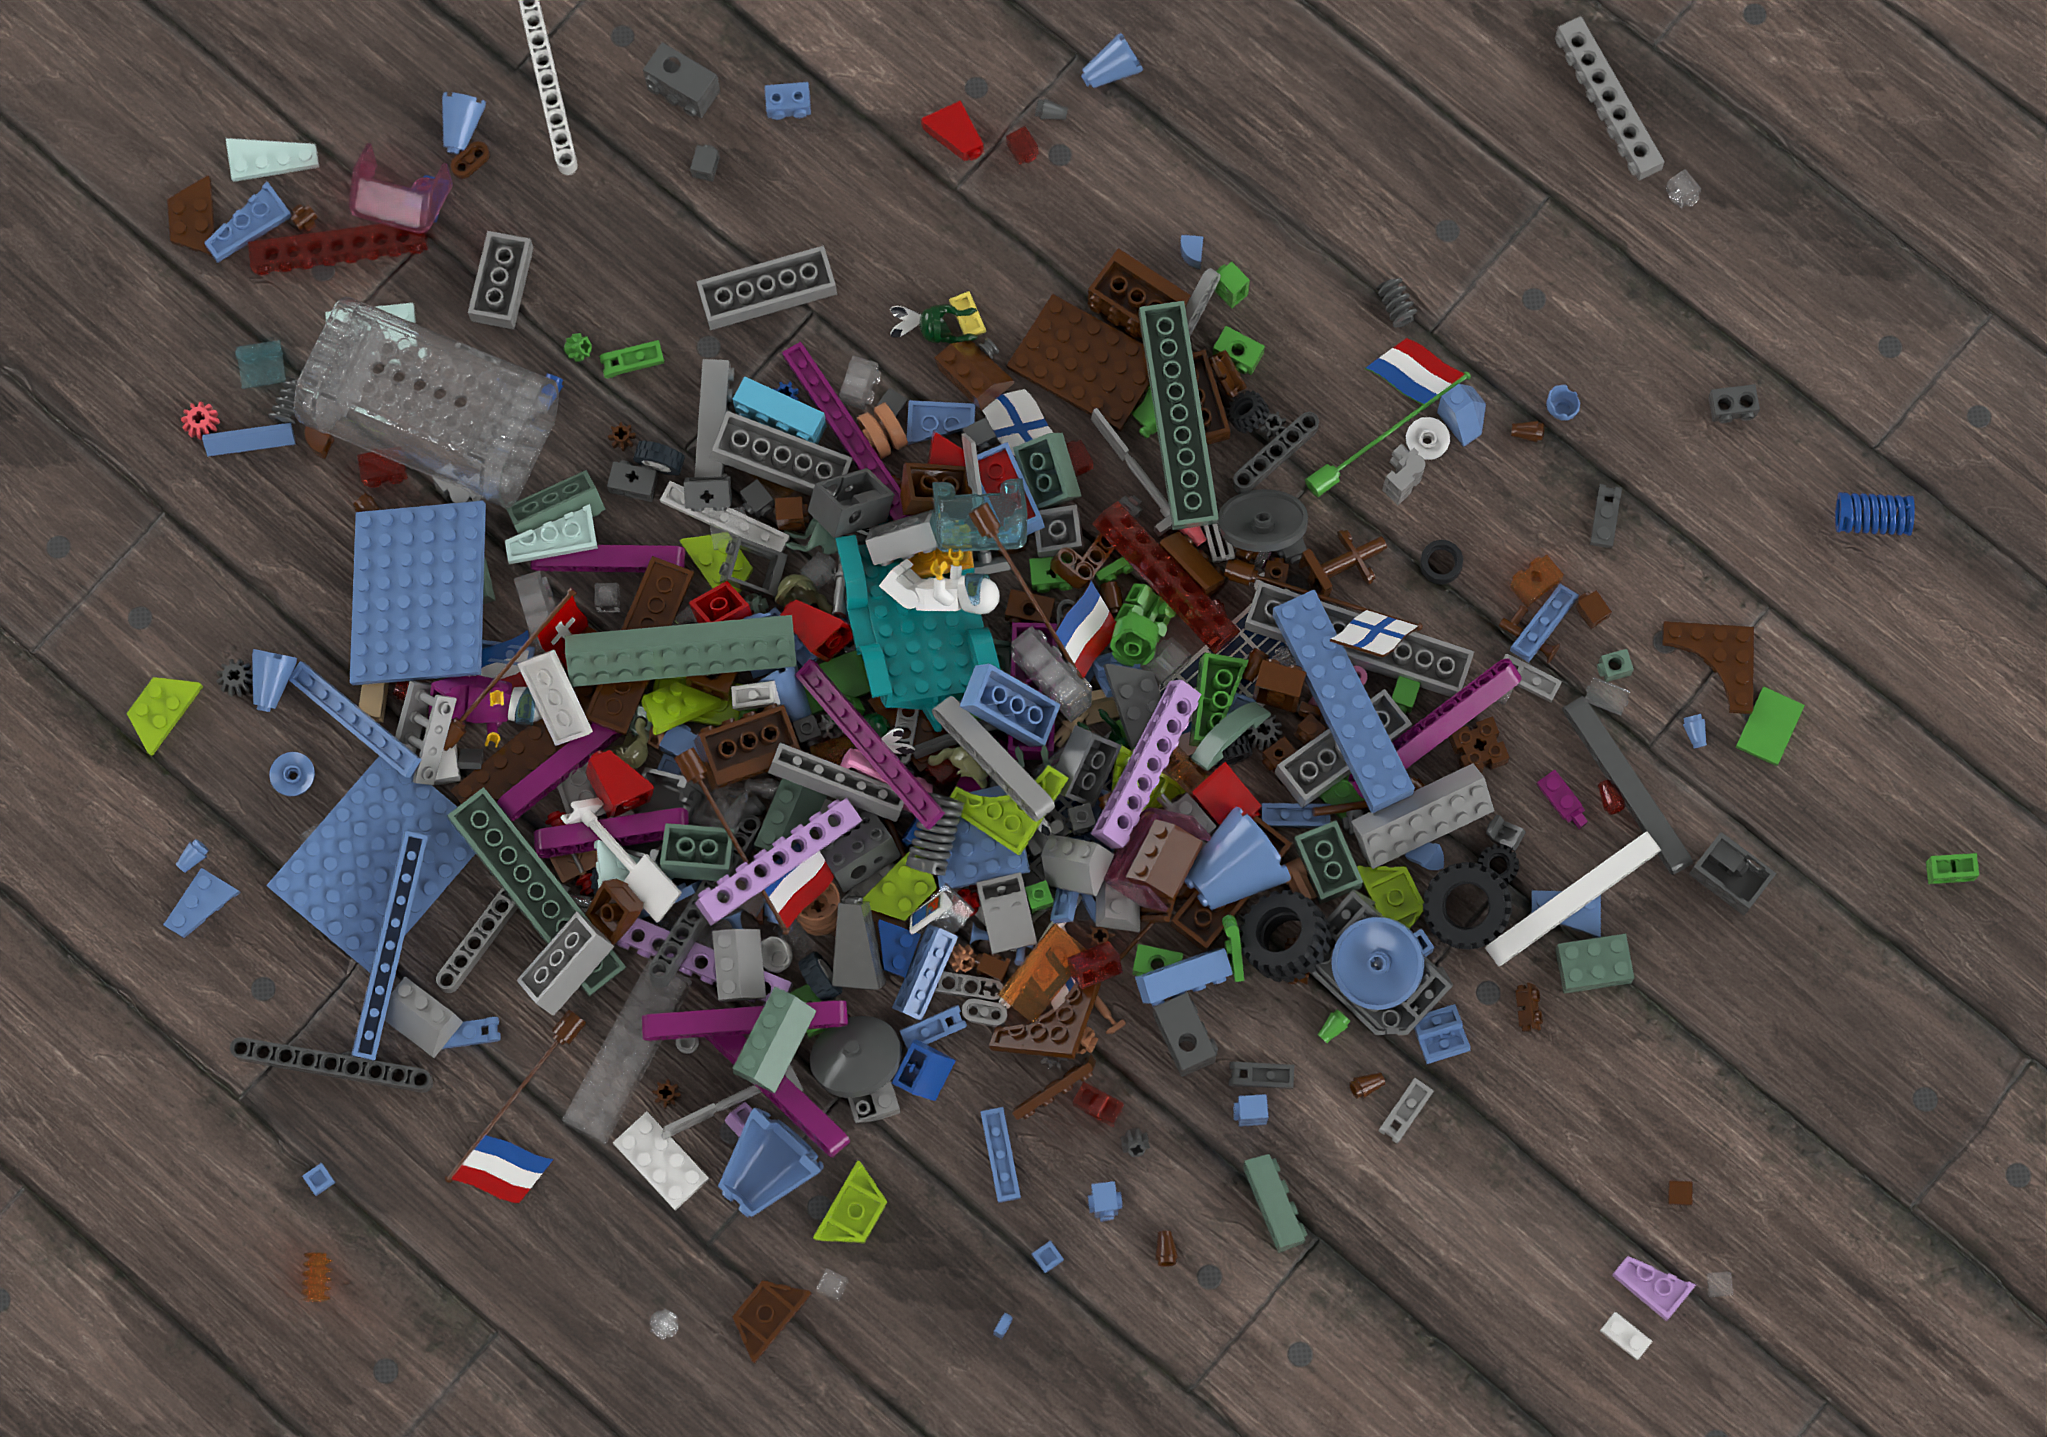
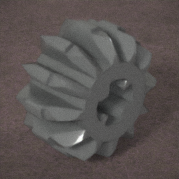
[216,659,253,697]
[1245,715,1283,751]

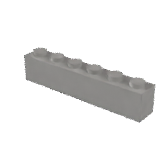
[695,359,734,493]
[768,743,904,822]

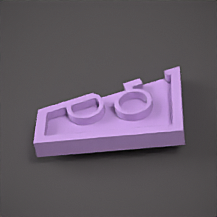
[1612,1256,1696,1321]

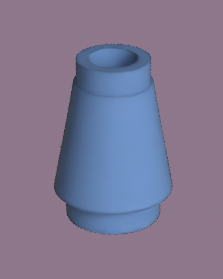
[1683,714,1707,748]
[176,839,209,873]

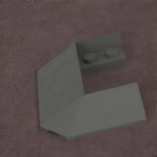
[1312,890,1454,1035]

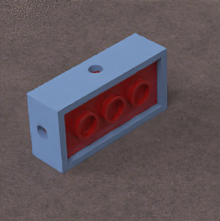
[977,442,1045,545]

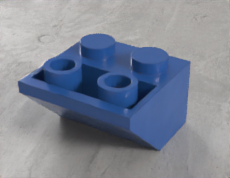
[892,1039,956,1101]

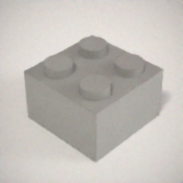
[1035,505,1085,558]

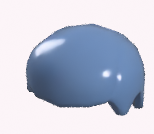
[1546,385,1580,421]

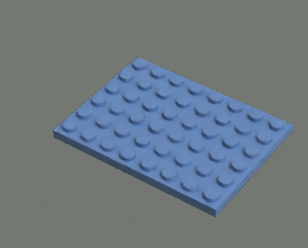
[350,501,486,685]
[266,756,475,973]

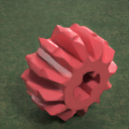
[181,401,220,440]

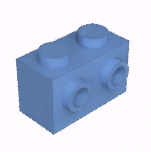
[765,82,811,120]
[1088,1181,1122,1221]

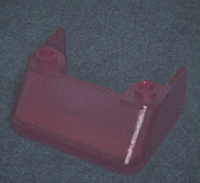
[349,143,453,233]
[1104,808,1212,912]

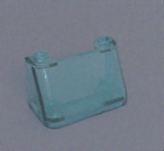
[932,478,1028,552]

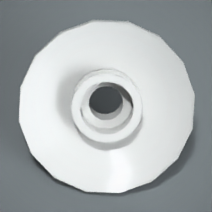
[1406,417,1450,460]

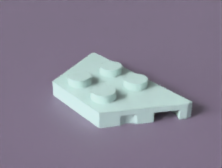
[594,840,673,887]

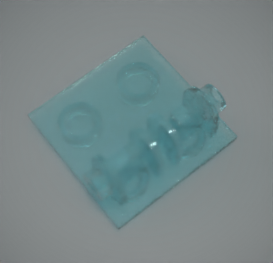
[235,340,286,389]

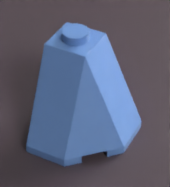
[1437,384,1486,447]

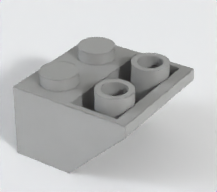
[848,1080,901,1123]

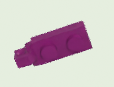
[1536,770,1588,829]

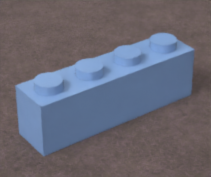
[1135,948,1233,1006]

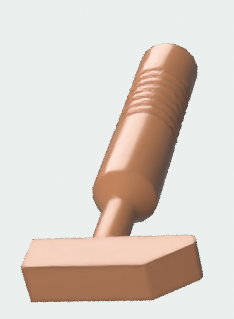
[1094,995,1126,1034]

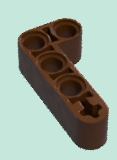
[1050,516,1129,589]

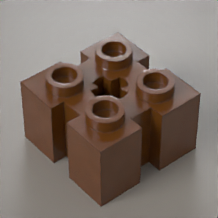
[1448,716,1510,773]

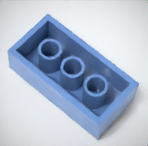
[959,664,1061,747]

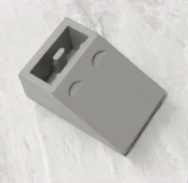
[976,872,1037,954]

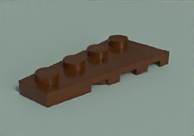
[1012,1054,1096,1120]

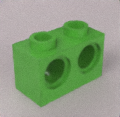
[1214,262,1250,309]
[1926,853,1979,884]

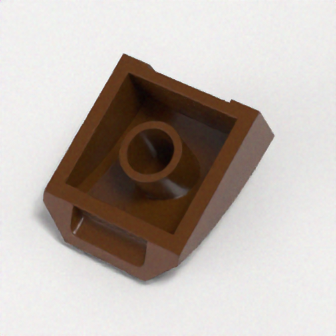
[585,879,644,945]

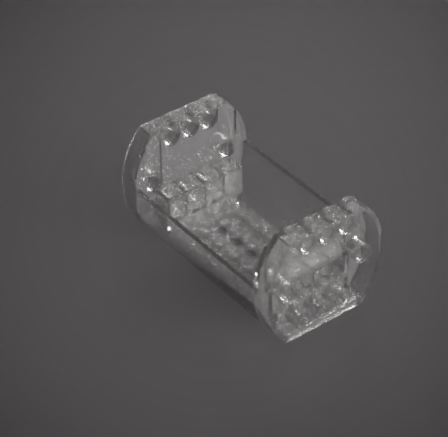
[294,296,559,508]

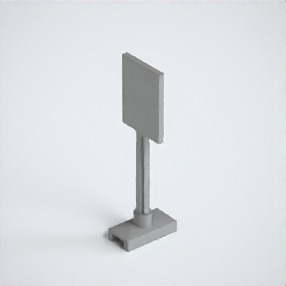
[1091,408,1172,537]
[961,433,1011,577]
[662,1064,803,1140]

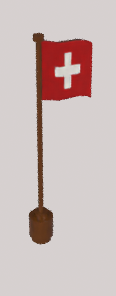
[443,587,589,751]

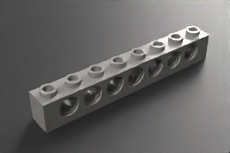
[1555,16,1664,181]

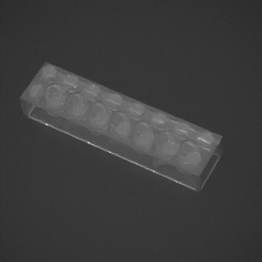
[562,959,692,1145]

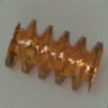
[301,1253,333,1302]

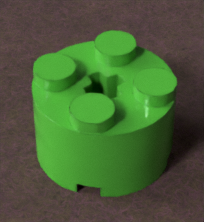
[1110,612,1159,667]

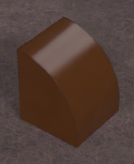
[305,423,334,459]

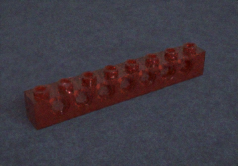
[248,218,428,275]
[1093,501,1241,654]

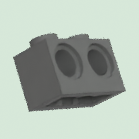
[1708,384,1760,423]

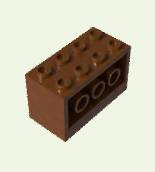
[1088,248,1191,340]
[693,703,800,791]

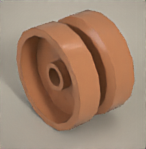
[857,402,908,460]

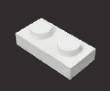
[1600,1312,1652,1360]

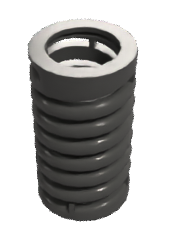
[906,792,965,876]

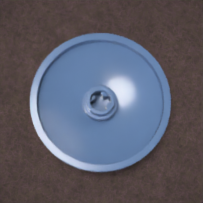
[1332,917,1424,1010]

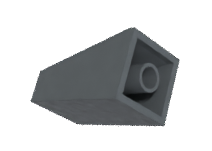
[832,896,886,990]

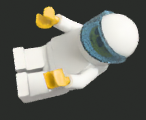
[879,548,1000,614]

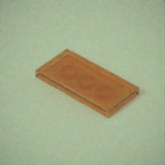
[997,923,1090,1023]

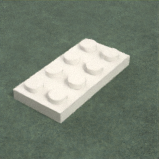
[517,650,593,746]
[613,1111,709,1211]

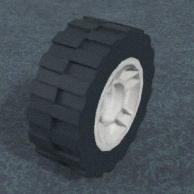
[633,441,685,476]
[798,951,843,1002]

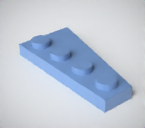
[205,182,291,263]

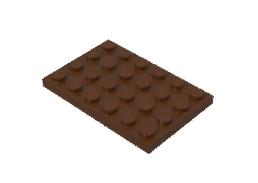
[1007,294,1150,432]

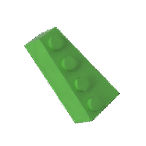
[1189,652,1249,747]

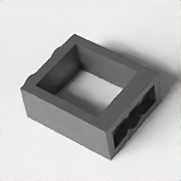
[719,537,788,599]

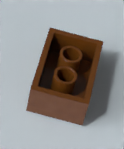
[1252,659,1306,713]

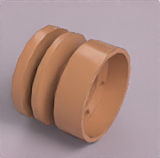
[796,882,841,936]

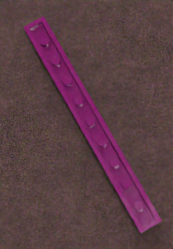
[782,342,912,521]
[795,659,945,830]

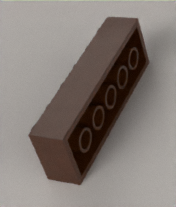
[1170,816,1292,952]

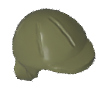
[775,574,833,615]
[603,718,649,770]
[928,746,988,789]

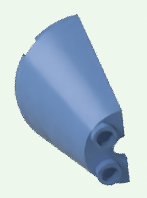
[1184,807,1291,910]
[718,1108,824,1217]

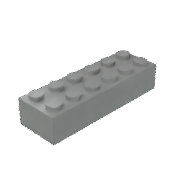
[696,246,837,330]
[709,411,853,497]
[1275,689,1412,808]
[1351,763,1494,869]

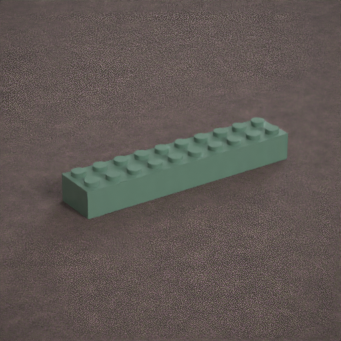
[1139,301,1219,530]
[565,615,797,687]
[447,787,626,997]

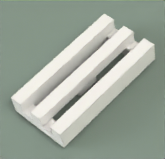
[1203,524,1235,563]

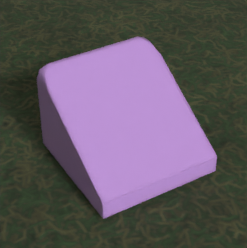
[725,1102,752,1137]

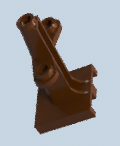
[1298,530,1387,602]

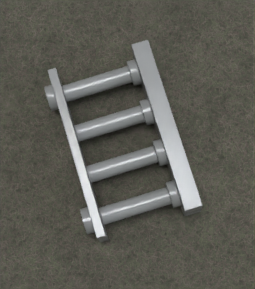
[395,681,457,785]

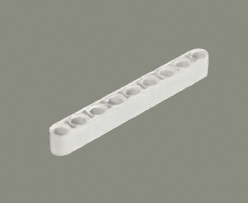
[519,0,577,175]
[1485,832,1661,967]

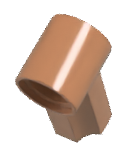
[1281,858,1317,901]

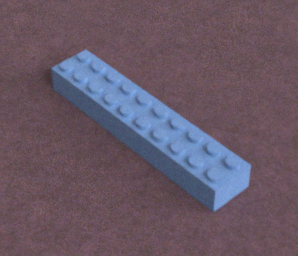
[1273,590,1415,814]

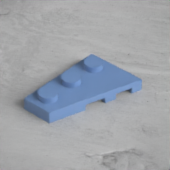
[907,401,976,445]
[163,868,241,938]
[1531,890,1601,938]

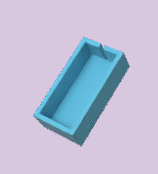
[733,376,827,445]

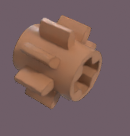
[948,944,977,973]
[1077,1026,1098,1055]

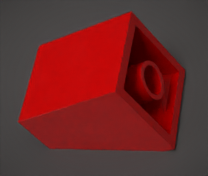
[689,581,752,623]
[780,599,853,662]
[585,750,654,818]
[1191,762,1262,829]

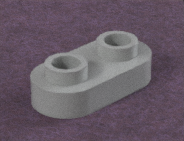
[962,998,1007,1027]

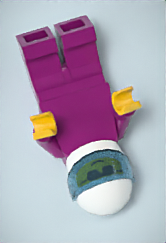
[428,675,542,748]

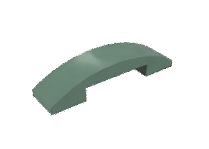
[1191,702,1271,771]

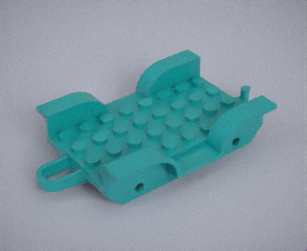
[835,515,1000,732]

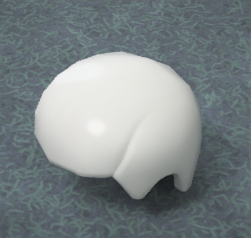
[761,936,793,973]

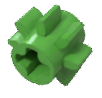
[564,333,592,362]

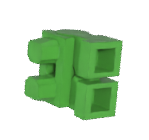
[1115,583,1178,643]

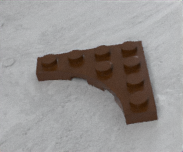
[1662,621,1754,714]
[989,975,1102,1059]

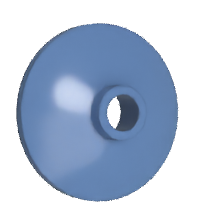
[269,752,315,796]

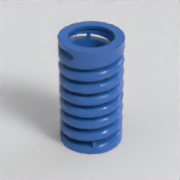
[1835,492,1915,536]

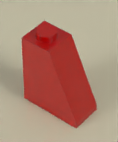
[921,100,984,161]
[928,431,966,466]

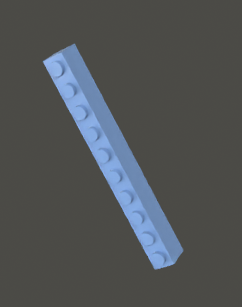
[351,831,428,1060]

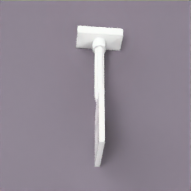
[561,798,682,922]

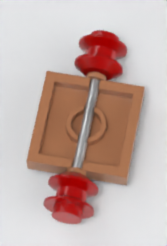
[545,811,598,896]

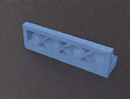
[892,924,958,1021]

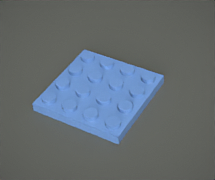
[929,786,1030,892]

